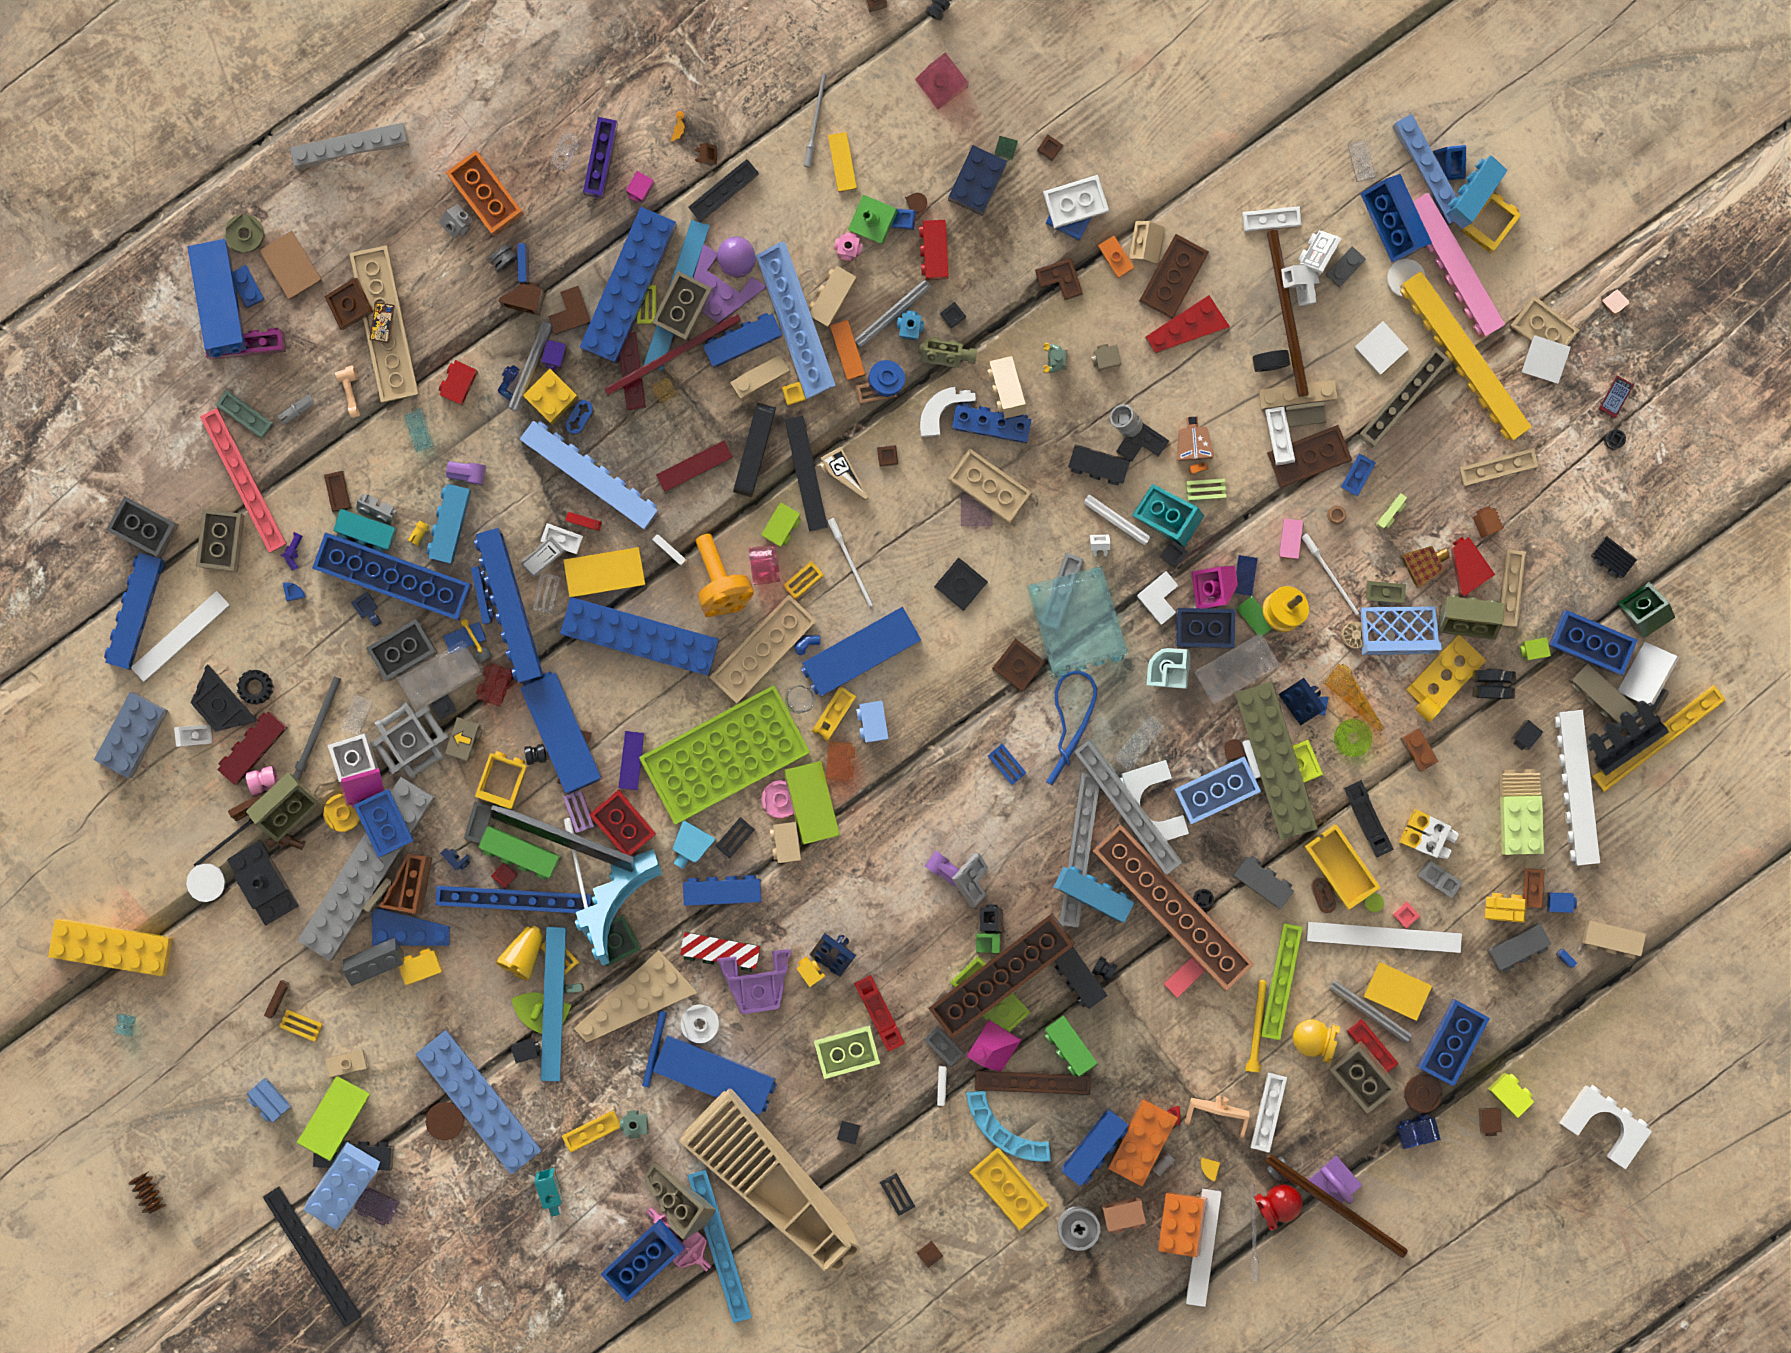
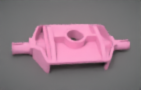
[646,1207,712,1271]

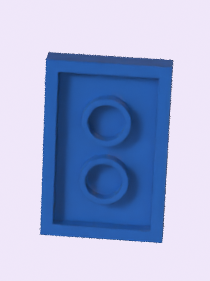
[354,789,414,858]

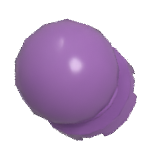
[717,236,756,278]

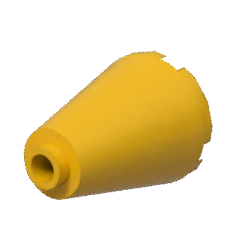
[496,925,543,981]

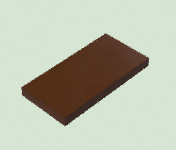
[1139,234,1209,319]
[1267,425,1352,488]

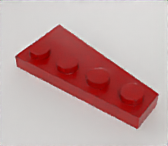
[1145,295,1230,353]

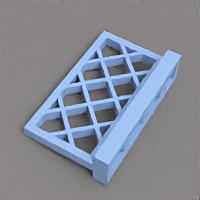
[1360,606,1442,655]

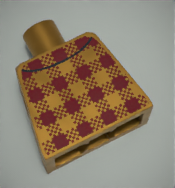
[1400,546,1450,588]

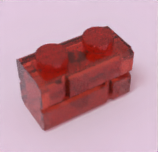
[476,663,513,707]

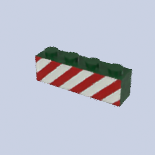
[680,932,761,972]

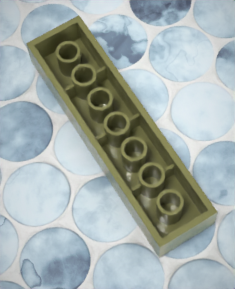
[1235,681,1318,840]

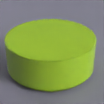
[1364,893,1384,912]

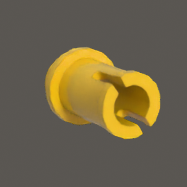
[408,520,429,546]

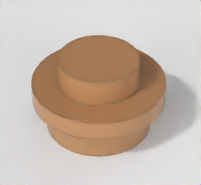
[1327,506,1346,525]

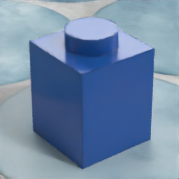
[1547,892,1577,913]

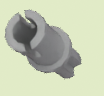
[278,395,314,425]

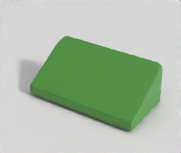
[1236,596,1272,638]

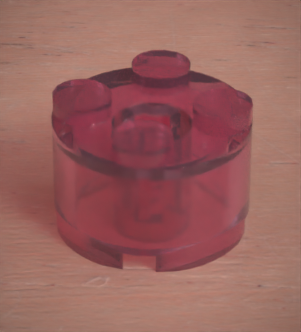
[749,544,780,585]

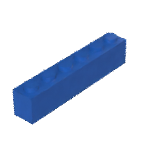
[104,552,165,670]

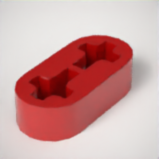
[565,512,602,531]

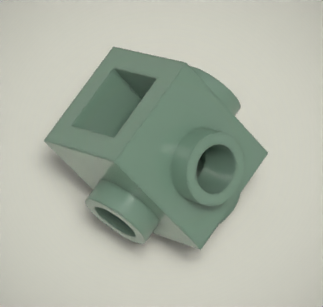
[620,1110,648,1139]

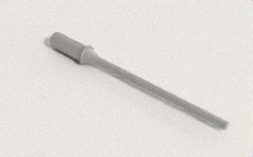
[804,74,826,168]

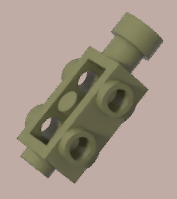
[919,337,978,368]

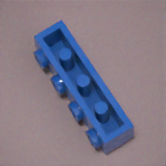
[952,403,1032,444]

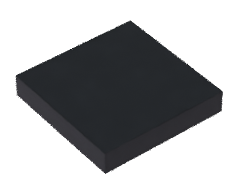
[934,557,988,611]

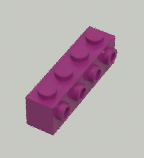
[205,328,286,360]

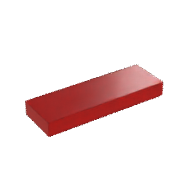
[1347,1019,1399,1072]

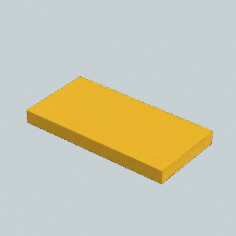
[563,547,645,597]
[969,1147,1049,1231]

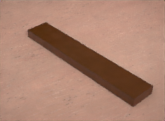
[975,1070,1091,1095]

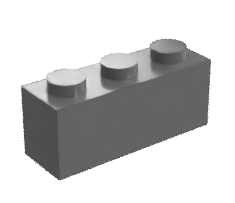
[1233,856,1294,909]
[1487,923,1551,972]
[343,938,404,986]

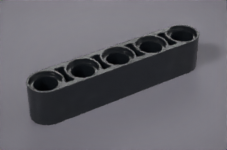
[733,402,776,497]

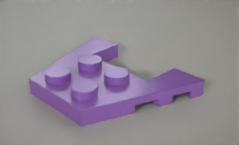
[693,244,766,324]
[717,949,791,1014]

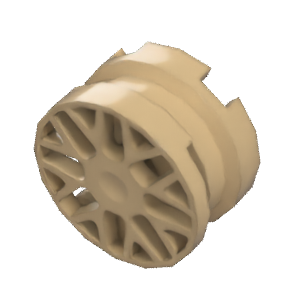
[1341,621,1370,649]

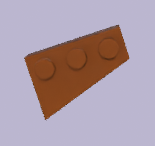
[379,853,432,914]

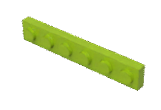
[1261,923,1303,1040]

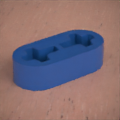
[566,400,593,434]

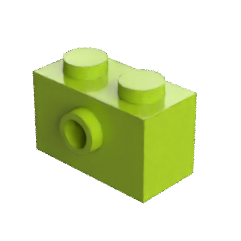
[761,502,802,548]

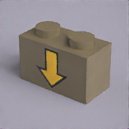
[445,717,483,761]

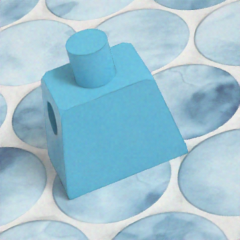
[672,820,716,869]

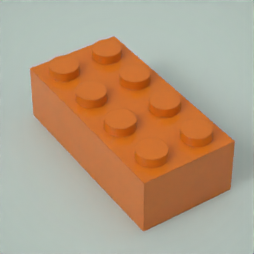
[446,150,524,237]
[1107,1098,1178,1186]

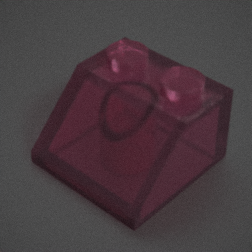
[915,52,969,110]

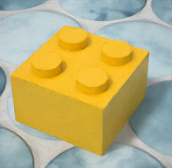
[523,369,579,425]

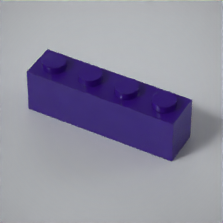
[583,117,618,199]

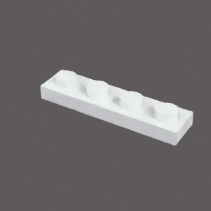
[1250,1072,1287,1153]

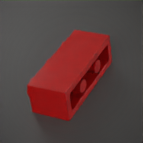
[919,220,949,280]

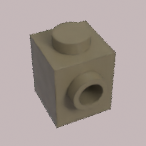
[1091,344,1121,371]

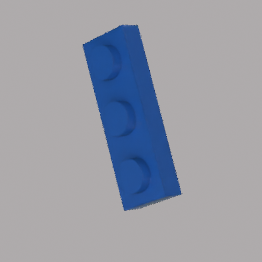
[471,566,494,625]

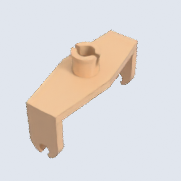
[1185,1096,1250,1138]

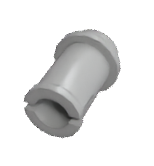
[1152,1152,1176,1177]

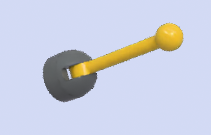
[461,619,492,663]

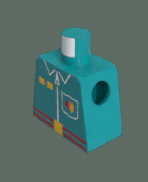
[534,1167,563,1217]

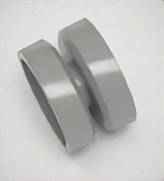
[1057,1206,1101,1251]

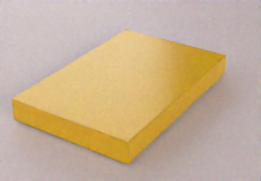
[1363,962,1432,1021]

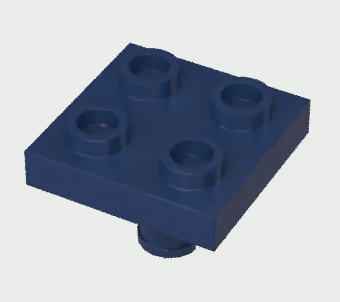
[1278,678,1326,726]
[809,933,856,977]

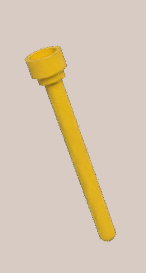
[1245,980,1266,1073]

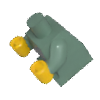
[1043,343,1067,373]

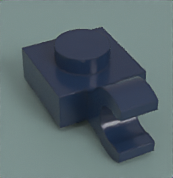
[351,592,382,627]

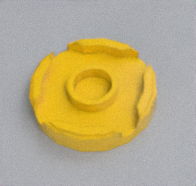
[323,794,360,832]

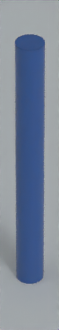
[642,1011,667,1088]

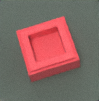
[1392,902,1420,929]

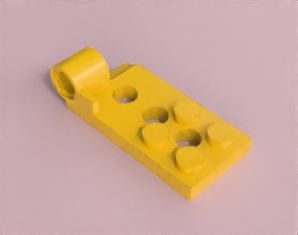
[1406,635,1487,723]

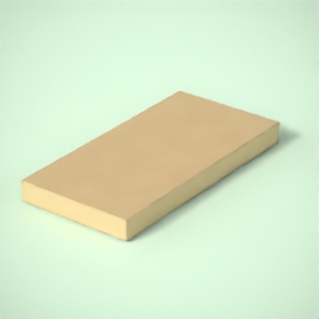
[947,449,1032,524]

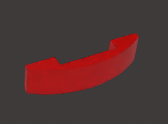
[854,975,905,1052]

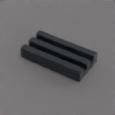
[716,817,755,858]
[880,1172,915,1216]

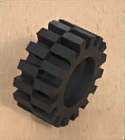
[237,670,274,705]

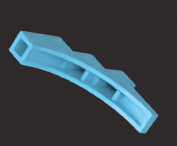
[575,849,663,966]

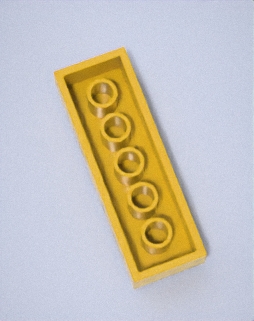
[48,918,173,976]

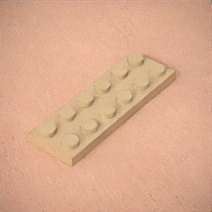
[709,595,816,704]

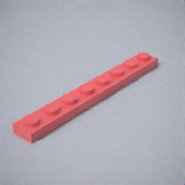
[200,408,287,553]

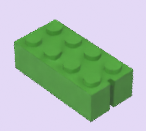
[478,826,562,880]

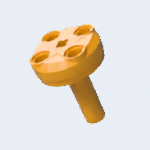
[695,534,754,617]

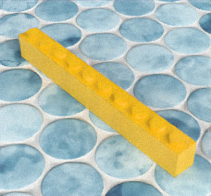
[1400,271,1532,441]

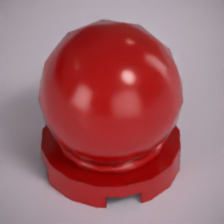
[1253,1184,1303,1231]

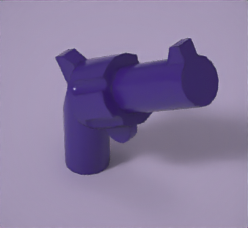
[280,532,303,571]

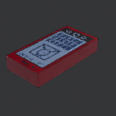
[1598,375,1634,419]

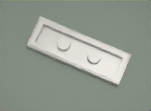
[1242,206,1302,232]
[1265,406,1295,466]

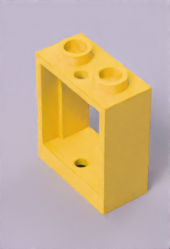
[1461,192,1521,254]
[475,751,528,809]

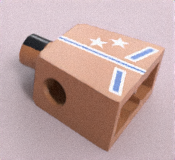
[1176,417,1214,461]

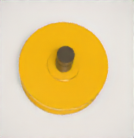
[1262,586,1309,632]

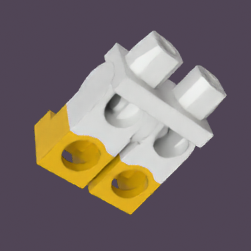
[1399,809,1459,859]

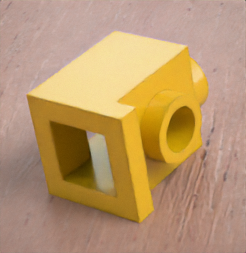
[796,956,826,987]

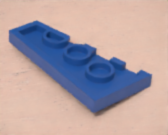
[372,908,450,946]

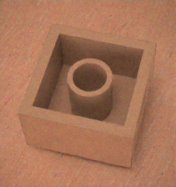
[1101,1197,1146,1234]

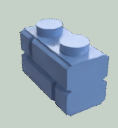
[247,1078,292,1123]

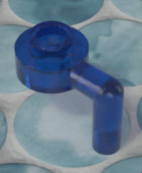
[498,365,520,401]

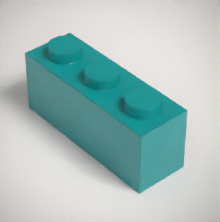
[333,509,397,552]

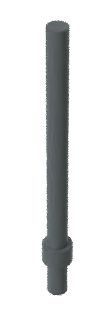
[293,676,341,781]

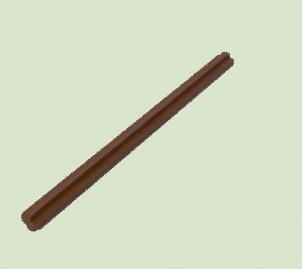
[1267,230,1309,397]
[1265,1154,1408,1258]

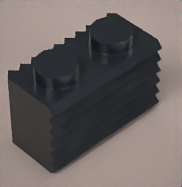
[1590,536,1637,579]

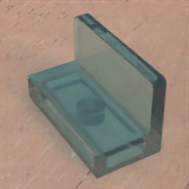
[404,408,435,452]

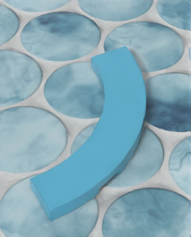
[966,1091,1051,1162]

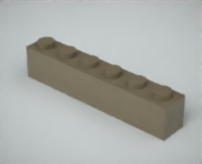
[1358,347,1450,448]

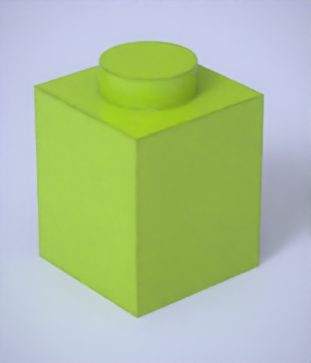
[1520,637,1551,661]

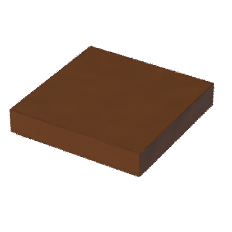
[324,278,373,330]
[992,638,1045,692]

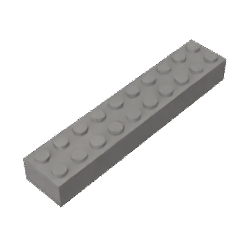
[297,777,436,961]

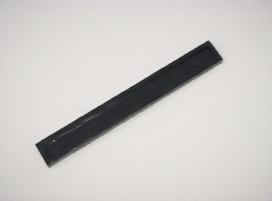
[491,804,635,872]
[263,1186,362,1327]

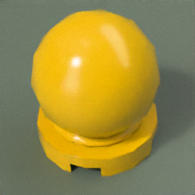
[1292,1019,1340,1063]

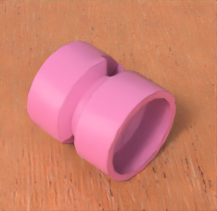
[246,766,278,796]

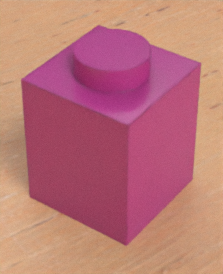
[626,171,655,203]

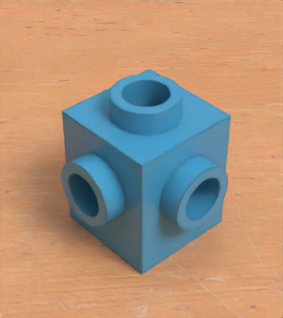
[897,311,925,341]

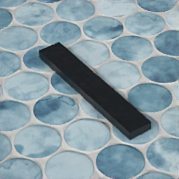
[785,415,828,532]

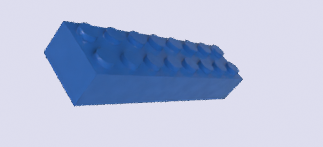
[580,207,677,365]
[474,528,543,684]
[312,532,472,621]
[560,597,719,676]

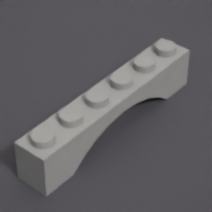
[290,123,409,170]

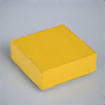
[782,382,806,406]

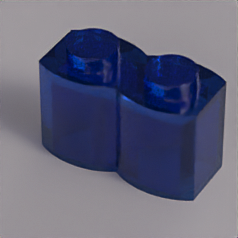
[1396,1114,1441,1149]

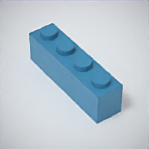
[1446,155,1508,229]
[426,484,471,565]
[1053,866,1134,923]

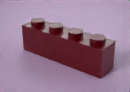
[217,712,288,785]

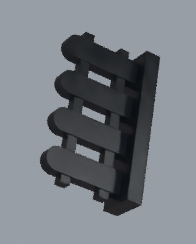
[1587,700,1669,776]

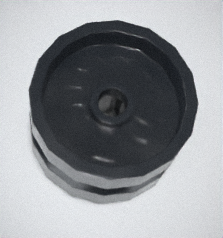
[1472,669,1516,699]

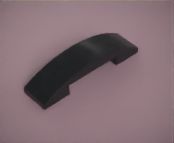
[1344,780,1394,858]

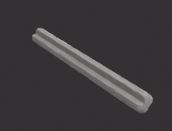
[855,280,931,347]
[509,322,552,411]
[1329,981,1412,1043]

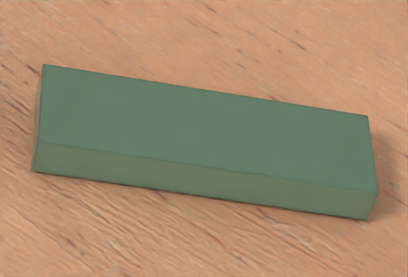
[215,390,273,439]

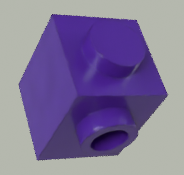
[541,340,567,370]

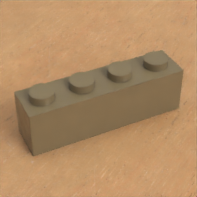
[1569,663,1642,733]

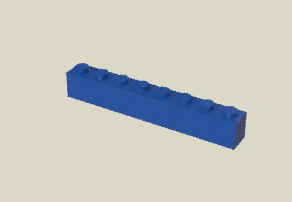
[435,885,593,913]

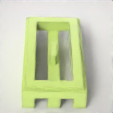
[1186,478,1226,501]

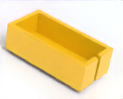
[1303,824,1381,910]

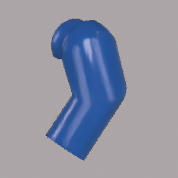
[794,635,820,655]

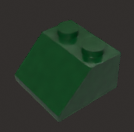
[1618,582,1675,639]

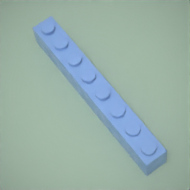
[520,421,658,530]

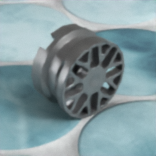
[488,244,518,273]

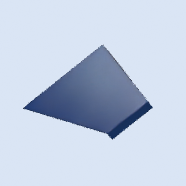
[1432,145,1466,180]

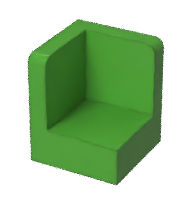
[976,933,1000,953]

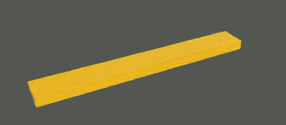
[1592,685,1726,792]

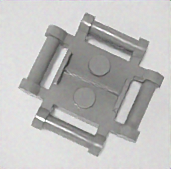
[370,701,449,780]

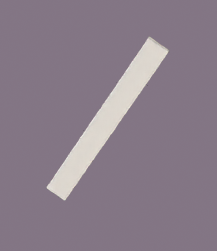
[1306,922,1462,953]

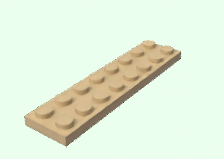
[349,245,419,403]

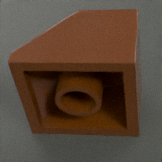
[499,282,545,316]

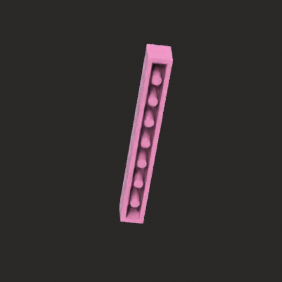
[1413,192,1505,338]

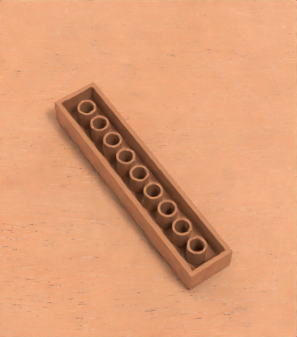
[1091,824,1254,992]

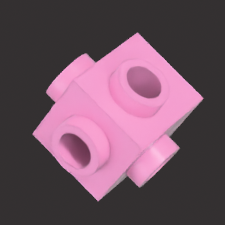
[834,233,863,262]

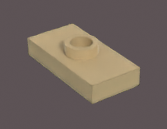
[325,1050,368,1077]

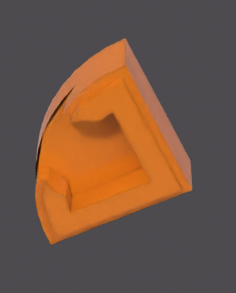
[1188,462,1208,475]

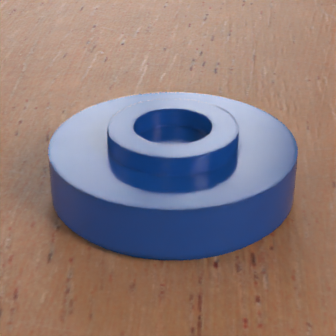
[868,360,905,397]

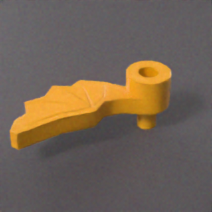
[671,111,685,142]

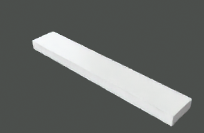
[131,591,230,682]
[1186,1188,1221,1307]

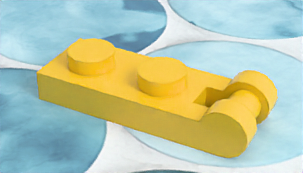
[812,686,856,742]

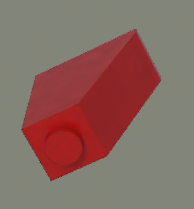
[1451,537,1496,598]

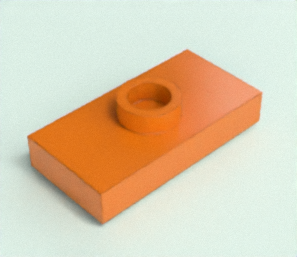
[1098,236,1134,278]

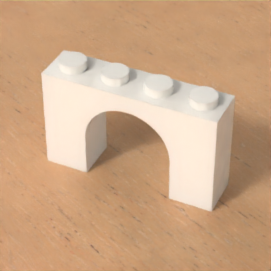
[1120,760,1189,847]
[1559,1085,1652,1169]

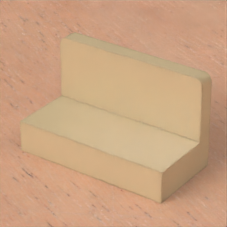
[1129,221,1164,264]

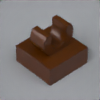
[695,143,717,165]

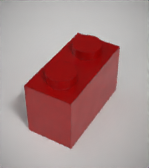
[438,360,478,406]

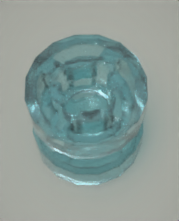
[113,1013,136,1036]

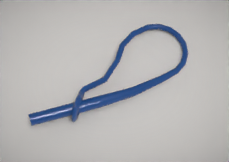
[1046,671,1097,786]

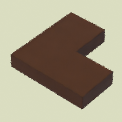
[1035,258,1083,300]
[548,286,591,335]

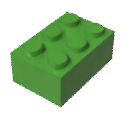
[1045,1016,1098,1078]

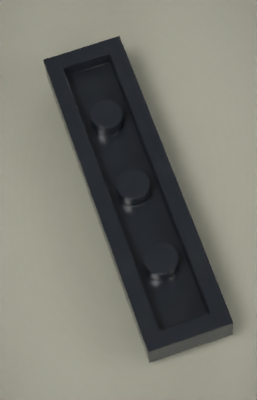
[688,159,759,222]

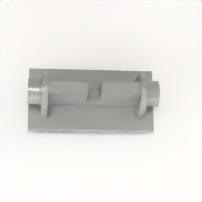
[356,494,397,525]

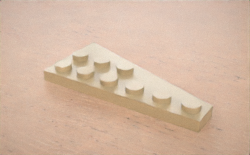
[574,950,698,1042]

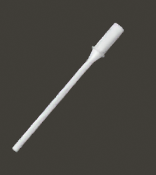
[827,518,872,607]
[1301,533,1359,615]
[564,818,588,909]

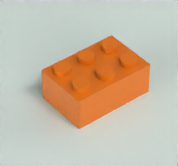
[1158,1192,1208,1257]

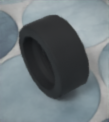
[1252,350,1290,372]

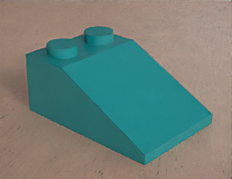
[1132,483,1205,548]

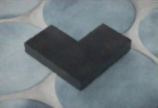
[1116,422,1169,462]

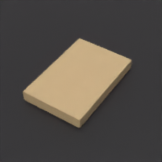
[1510,296,1579,346]

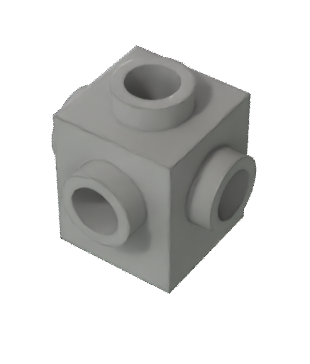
[438,204,473,239]

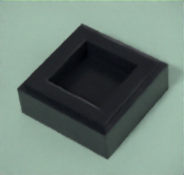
[940,302,966,329]
[837,1121,860,1144]

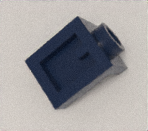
[440,848,471,870]

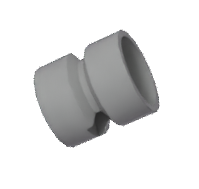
[1110,404,1143,437]

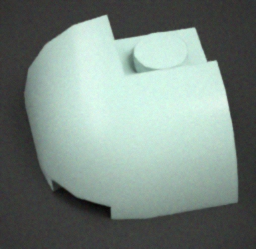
[1147,648,1191,689]

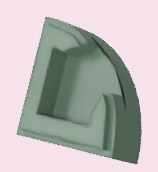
[564,983,584,993]

